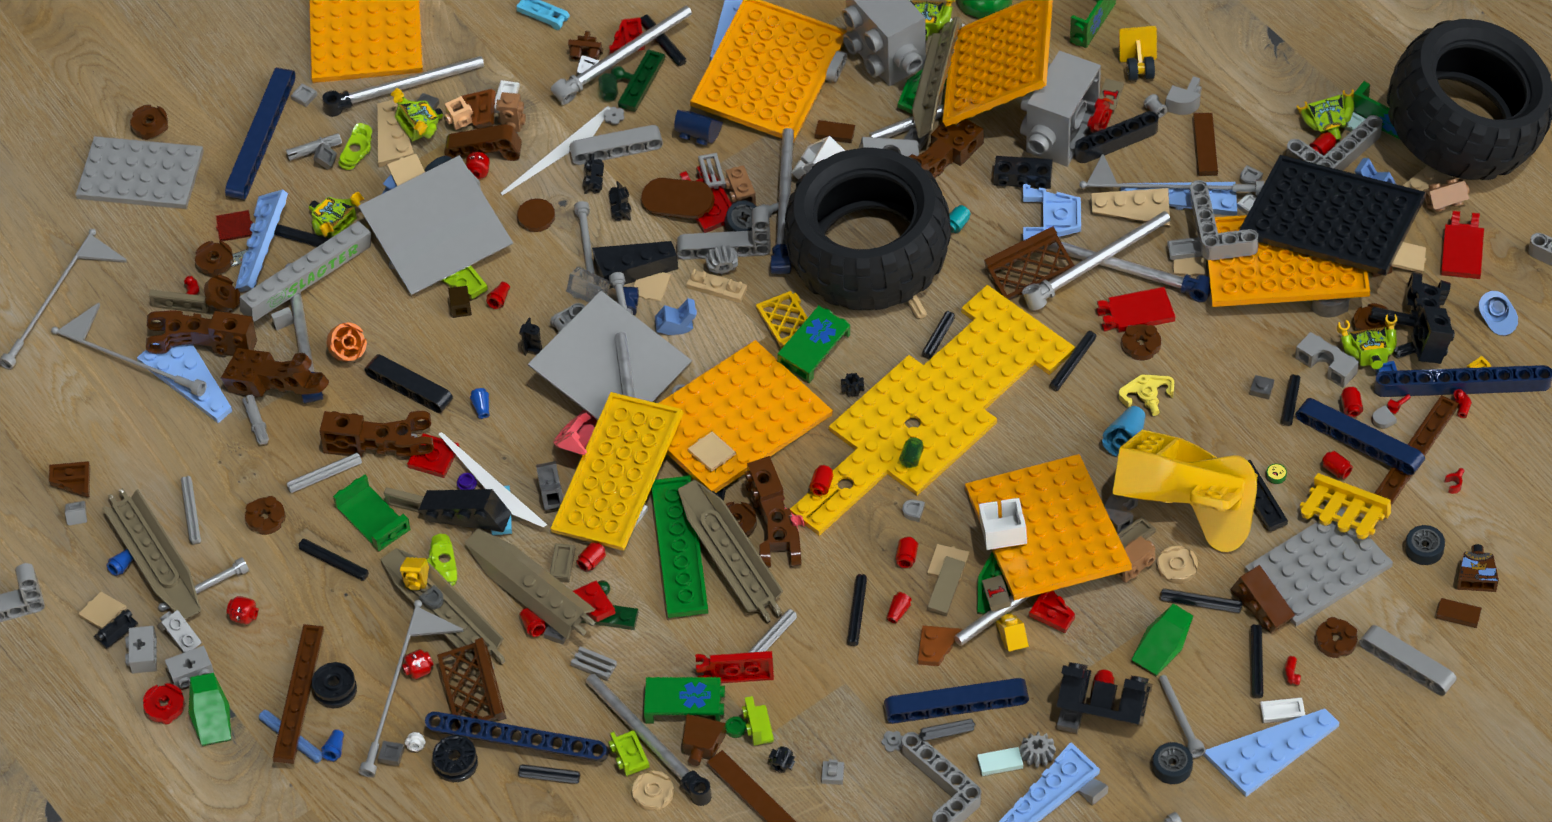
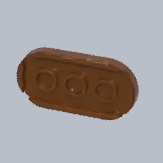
[641,178,715,219]

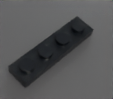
[1248,460,1288,532]

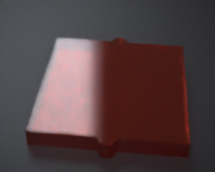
[216,210,253,242]

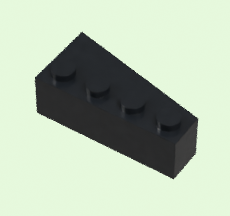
[592,241,678,290]
[419,489,511,532]

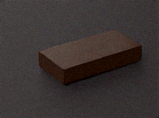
[815,120,855,143]
[1436,598,1482,628]

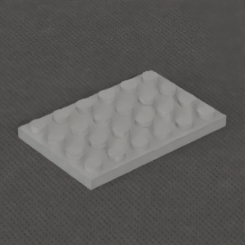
[76,136,204,209]
[1245,507,1393,627]

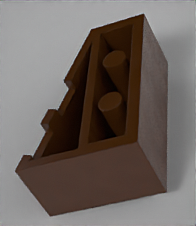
[1230,565,1295,633]

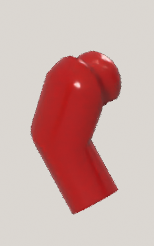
[184,276,200,295]
[1453,389,1472,418]
[1284,656,1301,685]

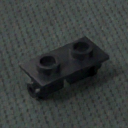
[583,154,604,194]
[609,181,632,221]
[519,318,542,356]
[94,609,138,649]

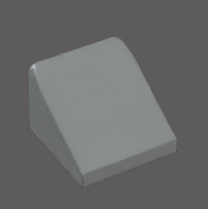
[65,501,87,525]
[1078,778,1108,806]

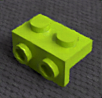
[742,696,774,746]
[608,730,650,776]

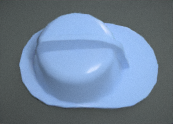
[1479,291,1518,335]

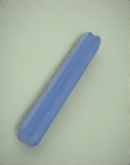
[259,710,323,763]

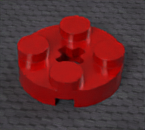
[1087,97,1114,133]
[143,683,186,725]

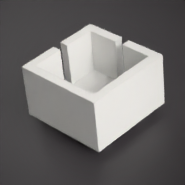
[792,136,845,180]
[979,498,1027,550]

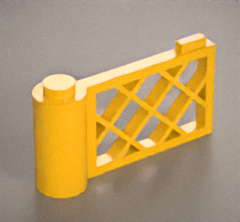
[756,291,808,349]

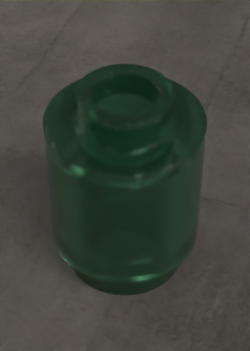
[598,73,618,101]
[899,437,924,468]

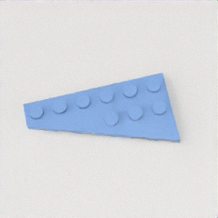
[137,343,232,423]
[1203,709,1339,797]

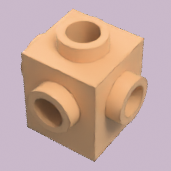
[444,96,473,130]

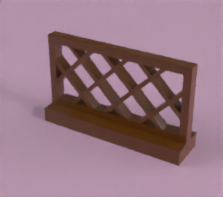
[984,226,1075,300]
[437,638,507,730]

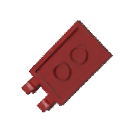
[679,166,732,233]
[1441,211,1484,279]
[1096,287,1176,332]
[695,651,774,684]

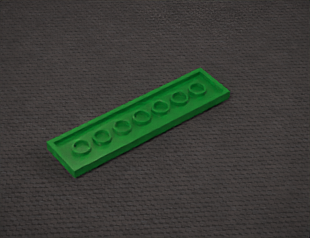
[652,476,709,618]

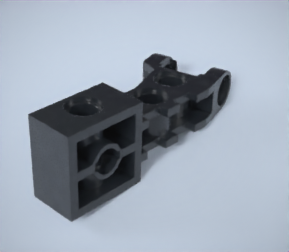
[1406,272,1455,364]

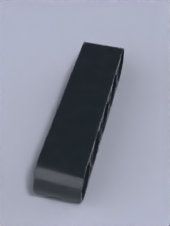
[1075,111,1159,163]
[364,354,453,413]

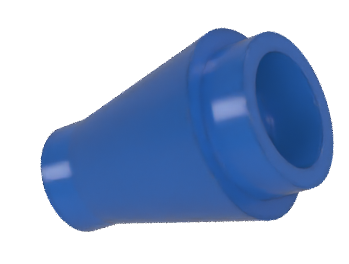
[470,388,490,419]
[106,549,134,576]
[321,730,344,761]

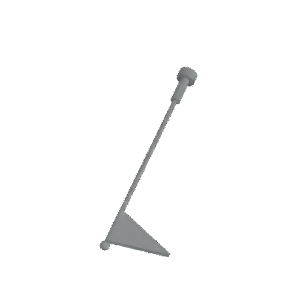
[1079,154,1264,196]
[0,228,127,370]
[51,303,207,396]
[359,600,463,777]

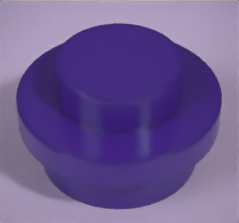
[457,473,477,490]

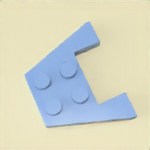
[1023,184,1081,240]

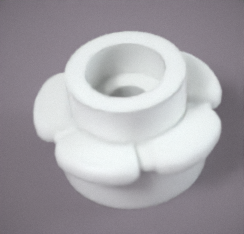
[405,732,426,752]

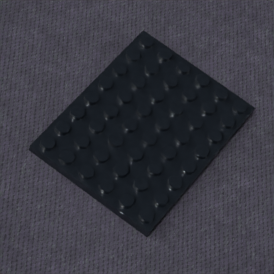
[1239,155,1426,276]

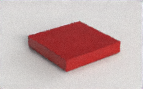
[407,433,460,478]

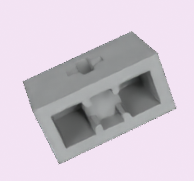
[125,626,157,674]
[165,645,214,688]

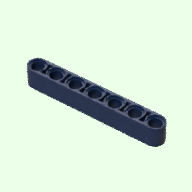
[1295,398,1425,475]
[884,678,1029,723]

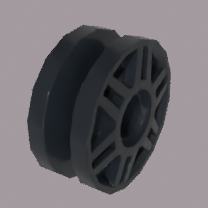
[312,662,357,708]
[432,735,478,783]

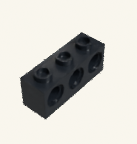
[994,156,1053,189]

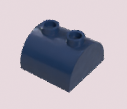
[674,110,723,146]

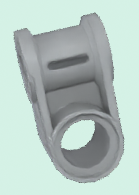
[550,303,585,333]

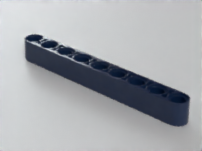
[225,67,296,200]
[1374,365,1552,397]
[425,712,609,761]

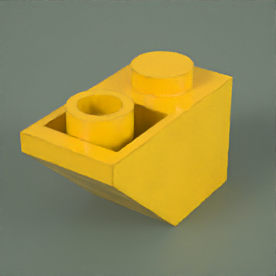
[400,557,429,590]
[996,614,1029,651]

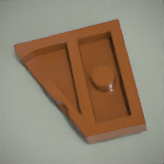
[462,89,496,129]
[918,625,962,666]

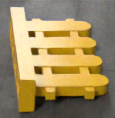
[1300,473,1391,539]

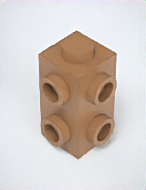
[496,92,526,132]
[724,165,756,205]
[1423,177,1470,212]
[1116,536,1156,583]

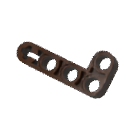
[444,124,522,161]

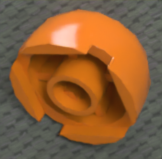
[326,322,367,362]

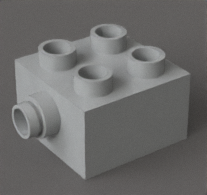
[842,0,926,86]
[1020,50,1101,167]

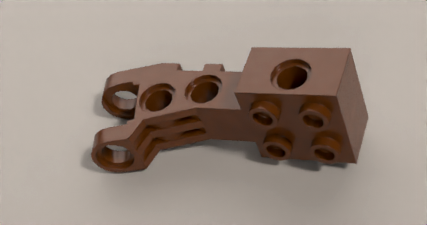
[908,119,984,178]
[146,310,257,356]
[221,348,329,397]
[319,411,434,457]
[744,456,801,568]

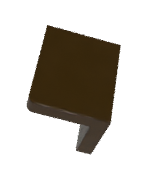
[448,286,472,318]

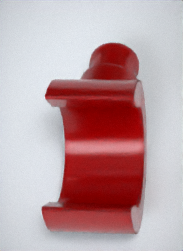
[1444,468,1465,494]

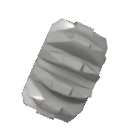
[706,245,738,275]
[1020,731,1056,768]

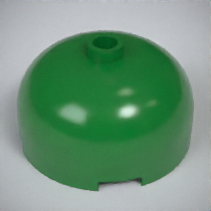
[957,0,1012,20]

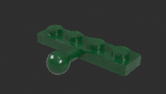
[611,49,665,112]
[580,580,639,630]

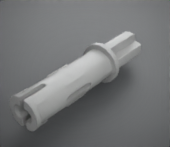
[286,133,342,161]
[242,395,269,445]

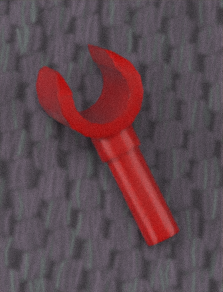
[1387,394,1411,414]

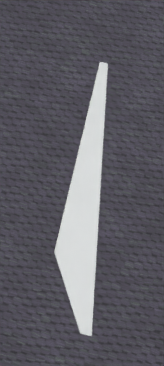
[501,106,610,195]
[439,432,547,527]

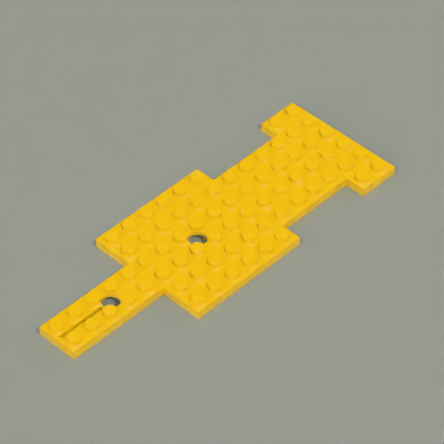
[790,285,1075,536]

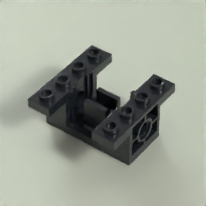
[1056,662,1153,725]

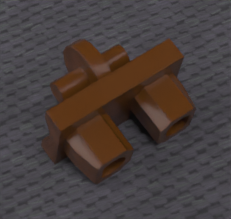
[568,31,604,60]

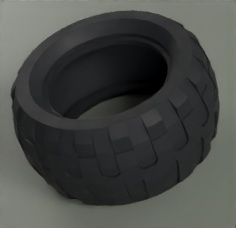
[1387,19,1552,180]
[784,147,951,310]

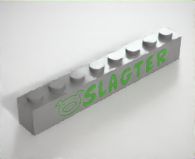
[240,221,371,322]

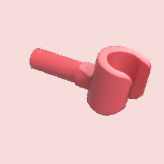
[785,507,805,529]

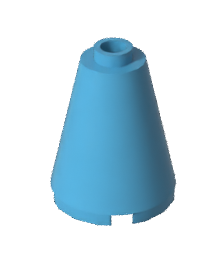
[1102,406,1146,457]

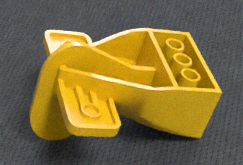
[1113,430,1258,552]

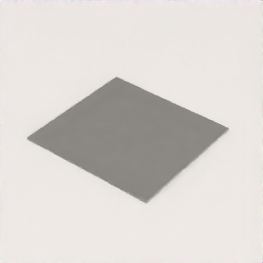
[358,155,513,295]
[528,291,692,420]

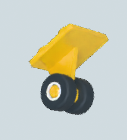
[1119,26,1157,81]

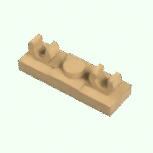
[686,269,748,303]

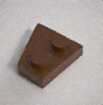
[49,461,90,497]

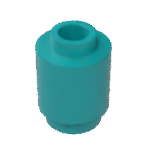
[949,205,971,233]

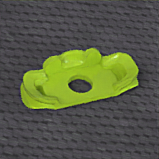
[339,123,372,170]
[427,534,457,586]

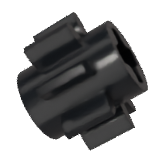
[841,373,865,397]
[769,746,795,773]

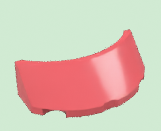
[553,409,598,455]

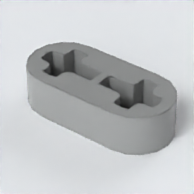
[826,51,847,83]

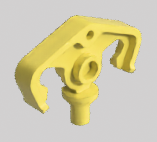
[1119,375,1174,416]

